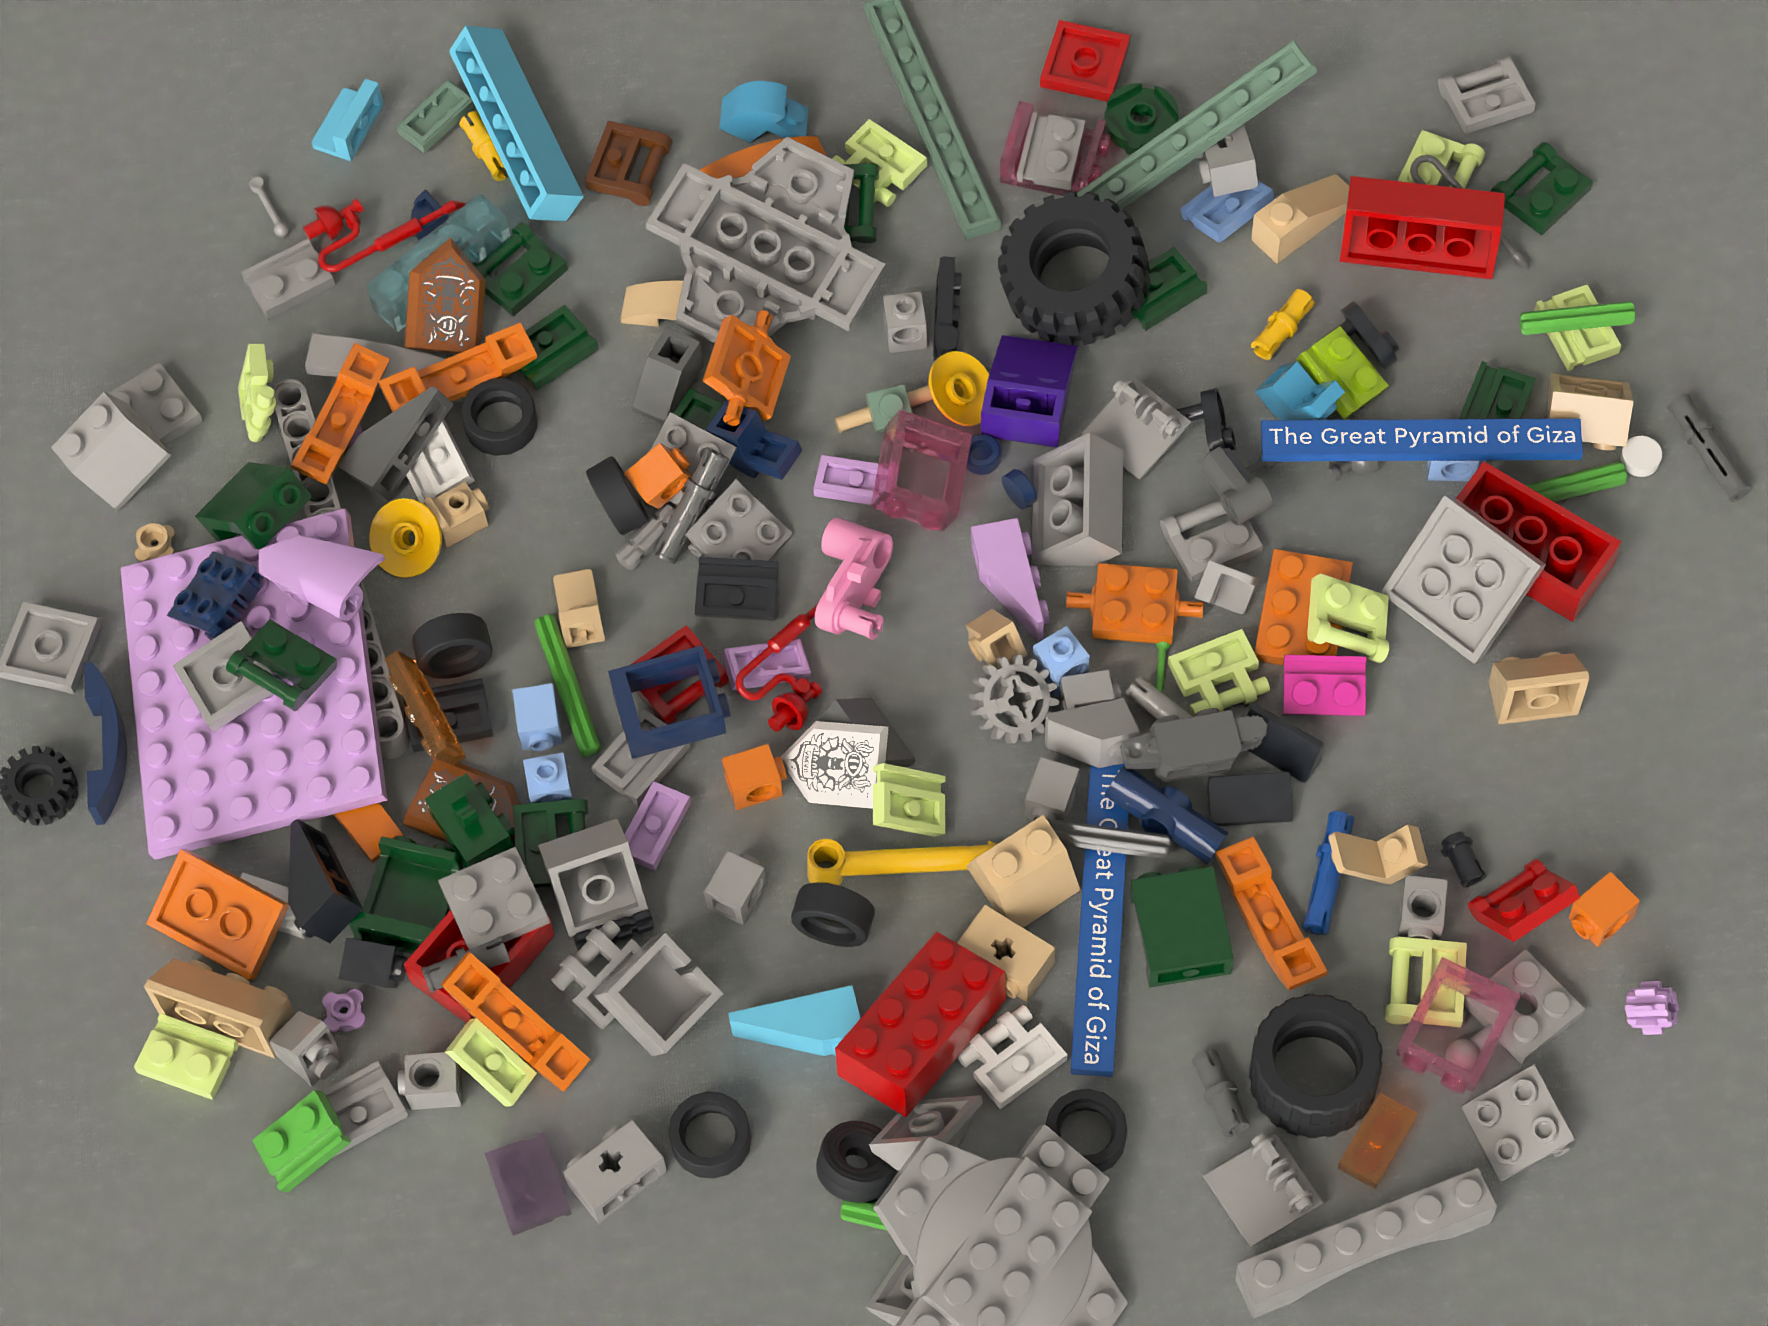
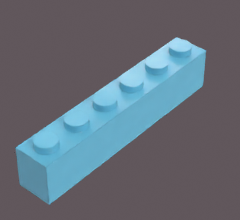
[449,25,584,221]

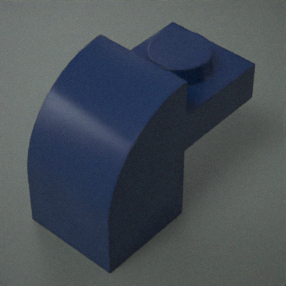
[705,401,803,480]

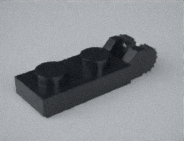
[933,256,962,361]

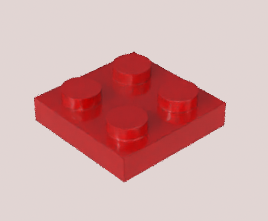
[1040,20,1131,102]

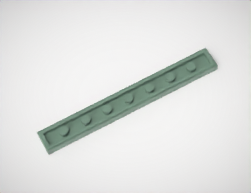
[863,0,1001,240]
[1077,40,1317,211]

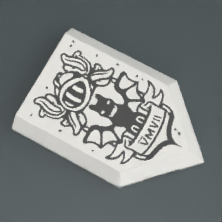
[781,721,888,808]

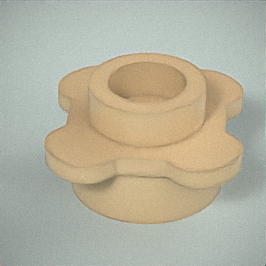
[135,523,175,562]

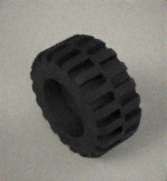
[998,191,1150,345]

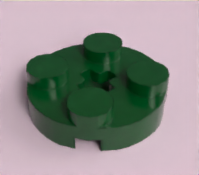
[1104,83,1178,155]

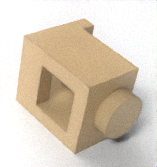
[423,482,489,548]
[965,609,1028,668]

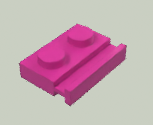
[1282,655,1366,717]

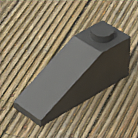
[338,386,454,501]

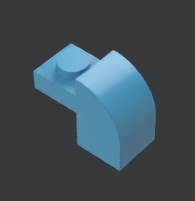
[719,81,809,143]
[1254,361,1345,420]

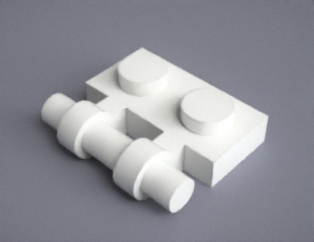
[957,1005,1067,1110]

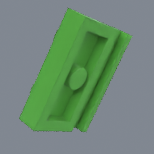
[252,1090,351,1192]

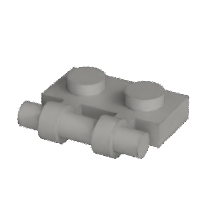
[551,920,641,1029]

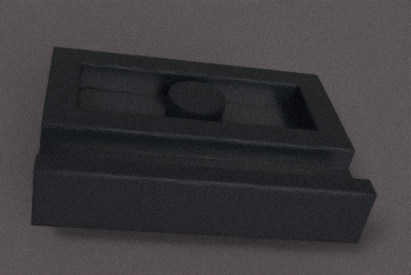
[695,557,780,621]
[402,678,493,752]

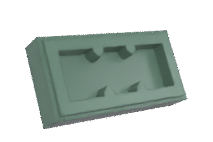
[396,79,475,153]

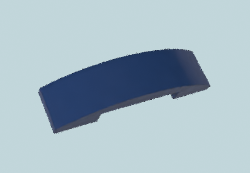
[84,662,127,825]

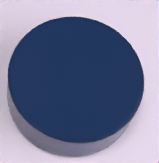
[962,434,1001,475]
[1001,469,1037,510]

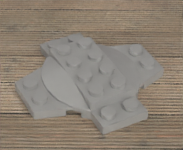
[646,137,885,344]
[873,1124,1128,1326]

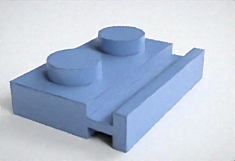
[1180,181,1274,243]

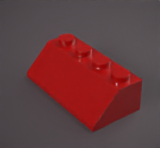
[1339,176,1505,280]

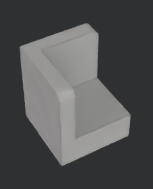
[1194,560,1259,615]

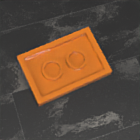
[1254,549,1353,666]
[146,849,289,980]

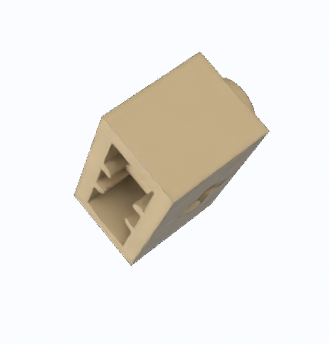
[957,905,1055,1002]

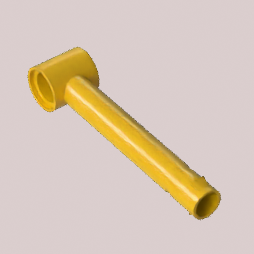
[807,839,997,886]

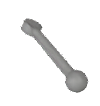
[249,176,289,237]

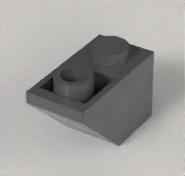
[632,327,704,424]

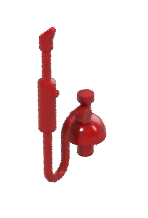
[302,198,465,272]
[735,604,822,732]

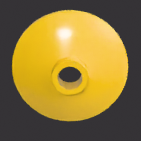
[929,351,989,426]
[369,498,442,578]

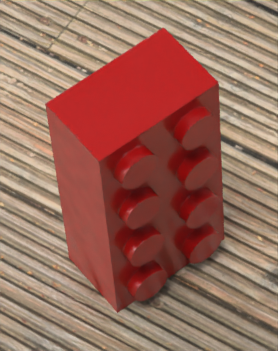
[1456,461,1622,622]
[835,931,1006,1117]

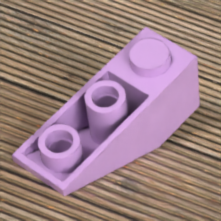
[971,518,1050,641]

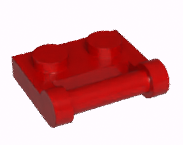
[630,625,729,725]
[1468,858,1580,942]

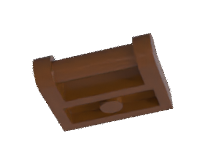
[584,121,673,206]

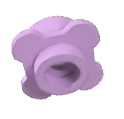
[322,989,366,1032]

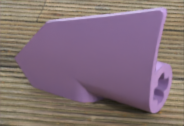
[258,535,385,621]

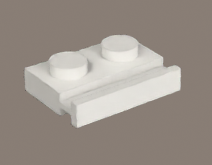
[407,420,475,503]

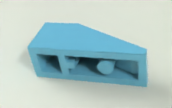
[728,985,860,1056]

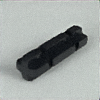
[573,909,655,951]

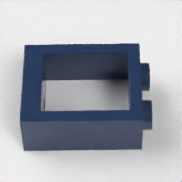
[608,645,731,759]

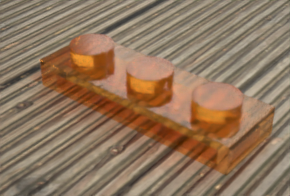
[384,650,466,766]

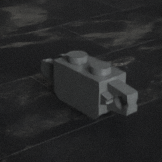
[1120,708,1268,782]

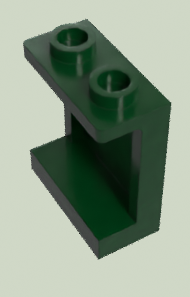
[195,462,311,550]
[350,836,464,954]
[1130,865,1234,988]

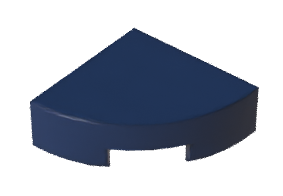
[411,190,449,241]

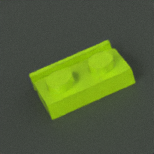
[1296,326,1389,420]

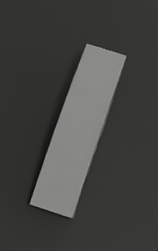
[305,333,465,403]

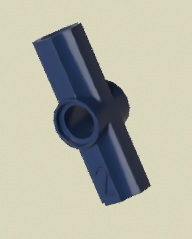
[1104,765,1228,864]

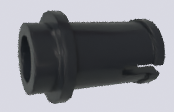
[1441,831,1487,887]

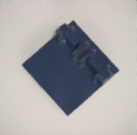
[167,551,264,640]

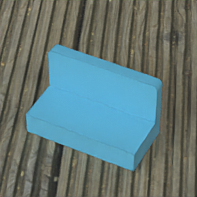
[311,78,384,161]

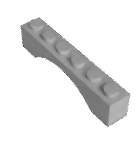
[1235,1168,1497,1318]

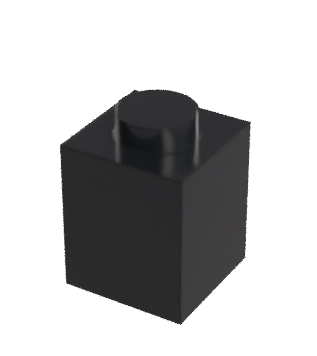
[339,938,408,988]

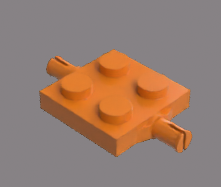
[703,310,791,426]
[1066,563,1204,645]

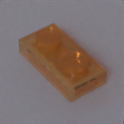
[1338,1093,1418,1190]

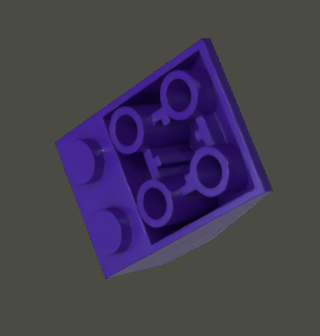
[981,335,1078,448]

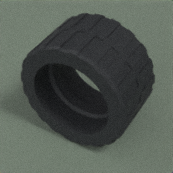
[1249,993,1383,1139]

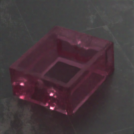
[871,410,972,531]
[1396,957,1521,1094]

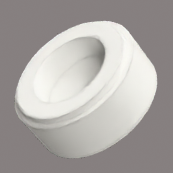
[1620,436,1662,477]

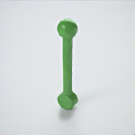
[1155,642,1171,692]

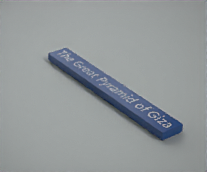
[1261,419,1583,462]
[1071,764,1128,1077]

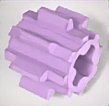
[1625,981,1679,1035]

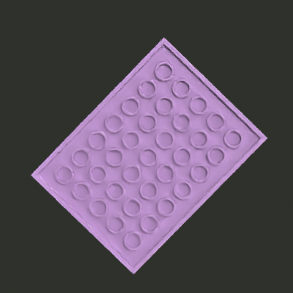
[120,508,387,860]

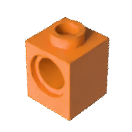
[624,443,692,509]
[721,744,787,811]
[1569,872,1640,947]

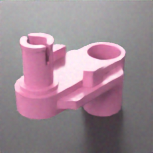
[815,518,893,640]

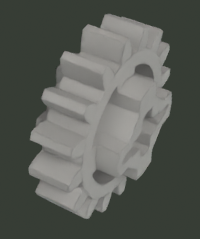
[969,655,1059,743]

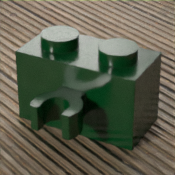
[424,773,515,868]

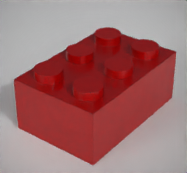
[404,910,555,1023]

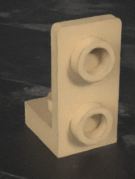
[553,569,605,648]
[1329,824,1428,885]

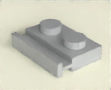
[1017,111,1086,190]
[241,238,335,319]
[591,709,690,806]
[323,1061,408,1158]

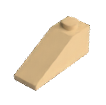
[1251,174,1349,264]

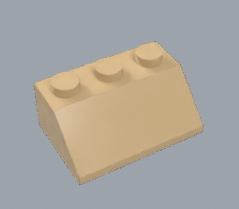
[144,958,296,1058]

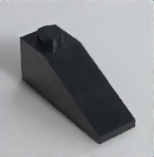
[288,819,363,944]

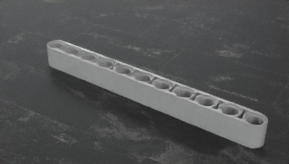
[273,379,410,759]

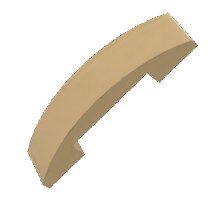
[620,280,683,327]

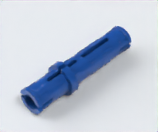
[1302,811,1355,935]

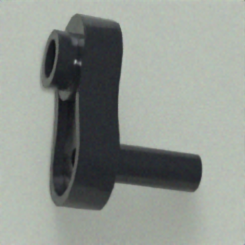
[1317,301,1400,369]
[1176,387,1236,452]

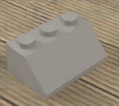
[1032,432,1123,566]

